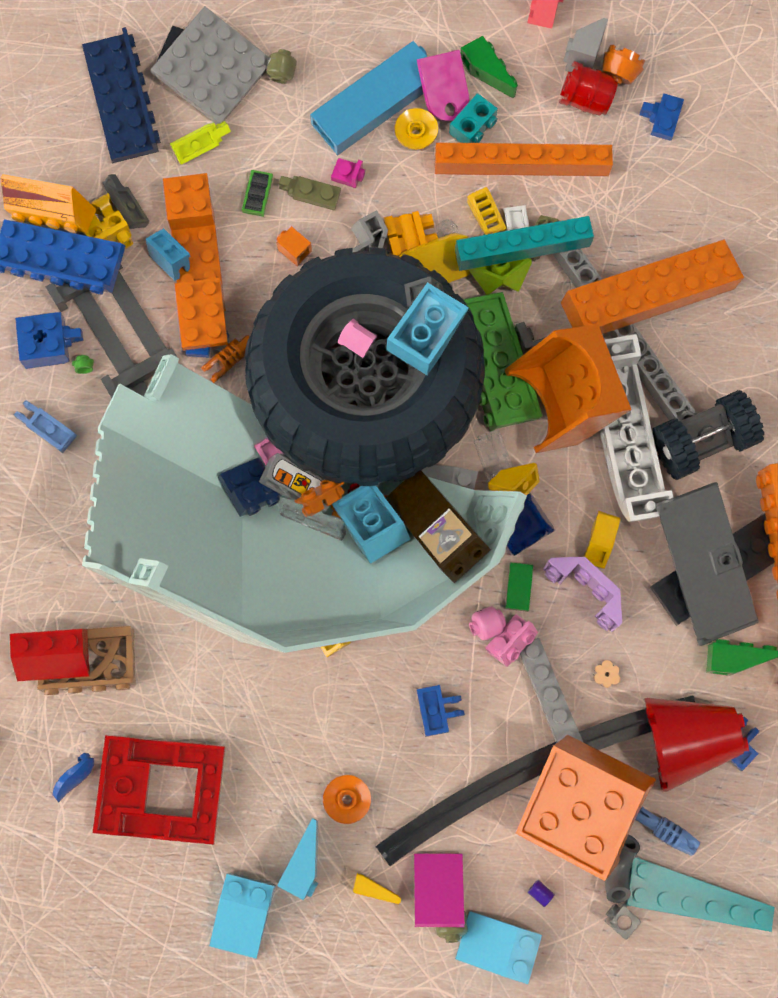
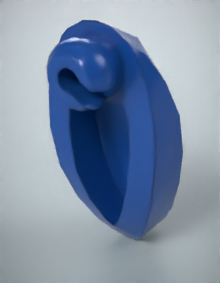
[53,753,94,803]

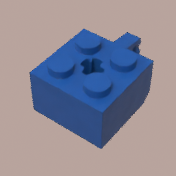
[15,312,84,369]

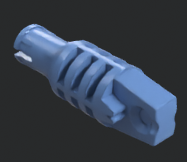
[635,806,700,856]

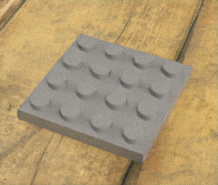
[151,6,269,124]

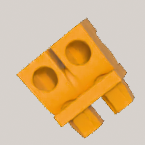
[384,211,438,256]

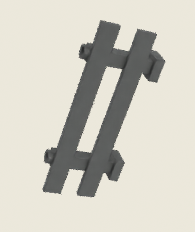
[45,264,178,398]

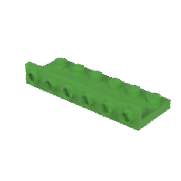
[464,292,543,433]

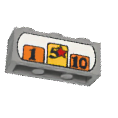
[259,453,329,515]

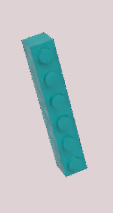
[455,216,594,271]

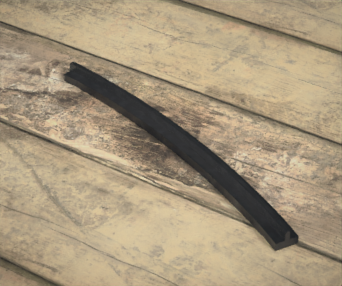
[376,695,695,866]

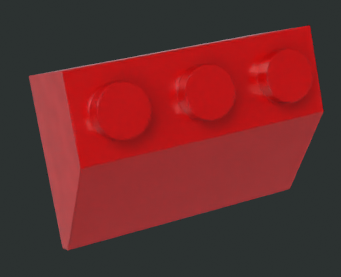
[9,629,90,681]

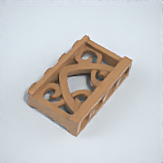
[37,626,136,695]

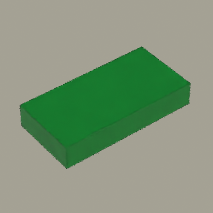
[505,562,533,612]

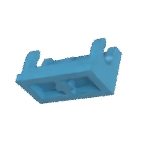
[145,228,190,281]

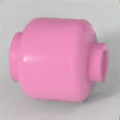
[469,606,506,640]

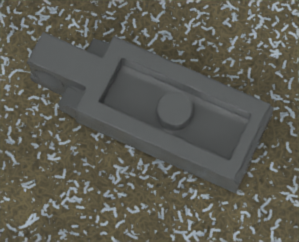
[103,174,150,229]

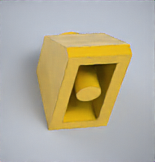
[488,463,540,496]

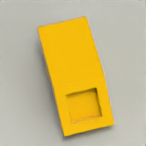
[583,511,621,569]

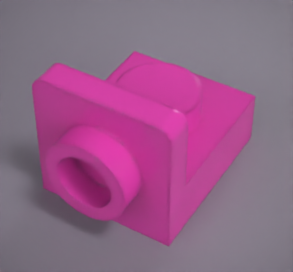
[331,158,366,188]

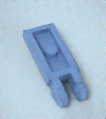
[14,400,77,453]

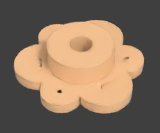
[594,660,620,688]

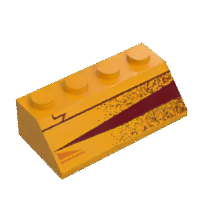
[1,174,97,233]

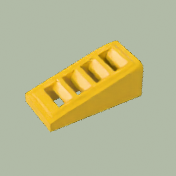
[467,187,507,235]
[353,873,401,904]

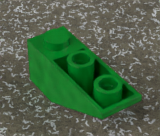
[460,36,518,98]
[706,639,778,676]

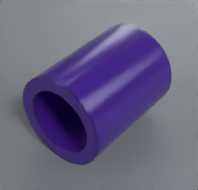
[527,879,555,907]

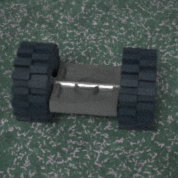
[652,390,765,480]

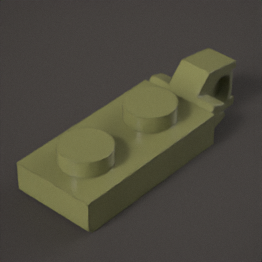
[279,176,341,211]

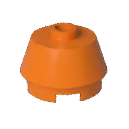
[602,45,645,85]

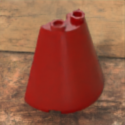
[644,698,749,793]

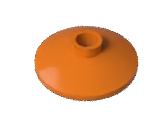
[323,775,371,824]

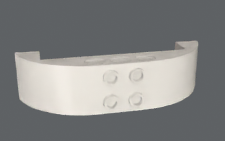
[600,334,674,522]

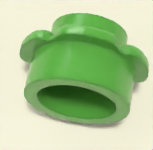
[72,355,94,374]

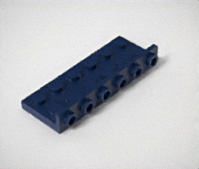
[82,27,161,164]

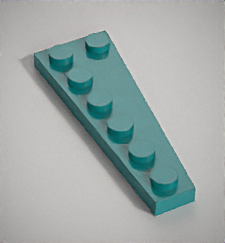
[625,857,775,932]

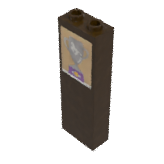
[386,470,491,583]

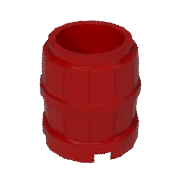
[559,61,618,116]

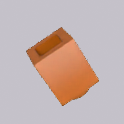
[276,226,312,267]

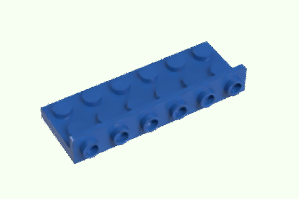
[0,219,126,295]

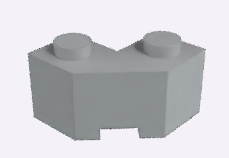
[351,210,388,252]

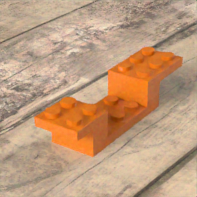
[163,173,228,351]

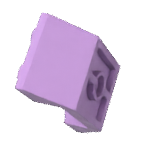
[543,557,622,632]

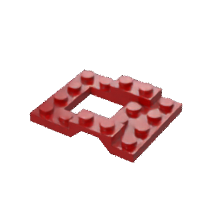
[92,735,226,845]

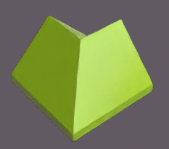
[469,258,532,295]

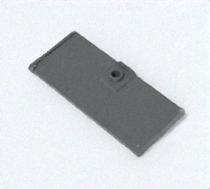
[655,482,759,646]

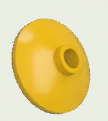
[395,108,438,150]

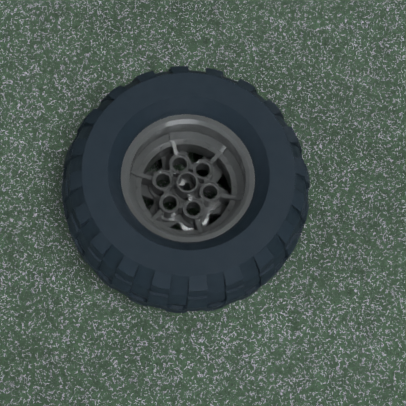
[245,247,485,486]

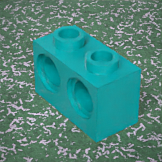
[449,93,498,143]

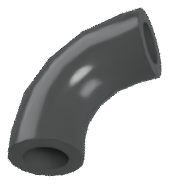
[605,834,640,903]

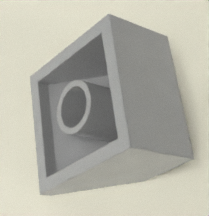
[563,18,608,72]

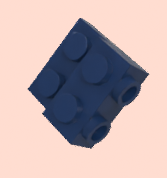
[218,457,282,517]

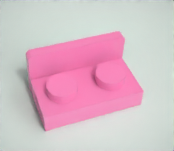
[485,614,538,667]

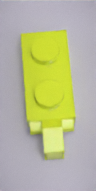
[170,121,231,164]

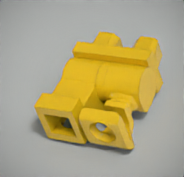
[82,193,133,249]

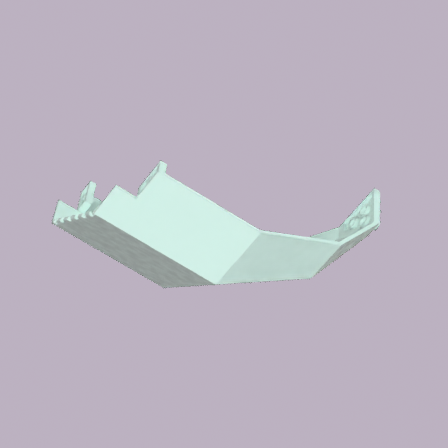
[82,354,527,653]

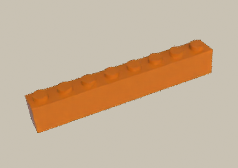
[435,143,613,176]

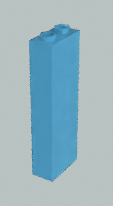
[310,41,427,156]

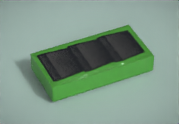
[242,170,273,217]

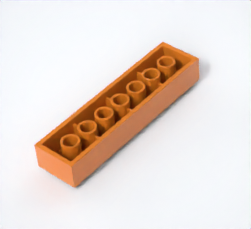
[560,239,744,334]

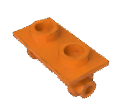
[295,480,344,517]

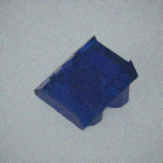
[507,493,555,556]

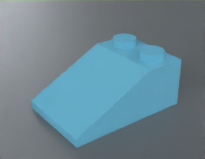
[386,282,469,375]
[332,486,411,564]
[277,818,318,900]
[209,873,276,959]
[455,911,542,984]

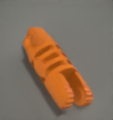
[201,335,250,383]

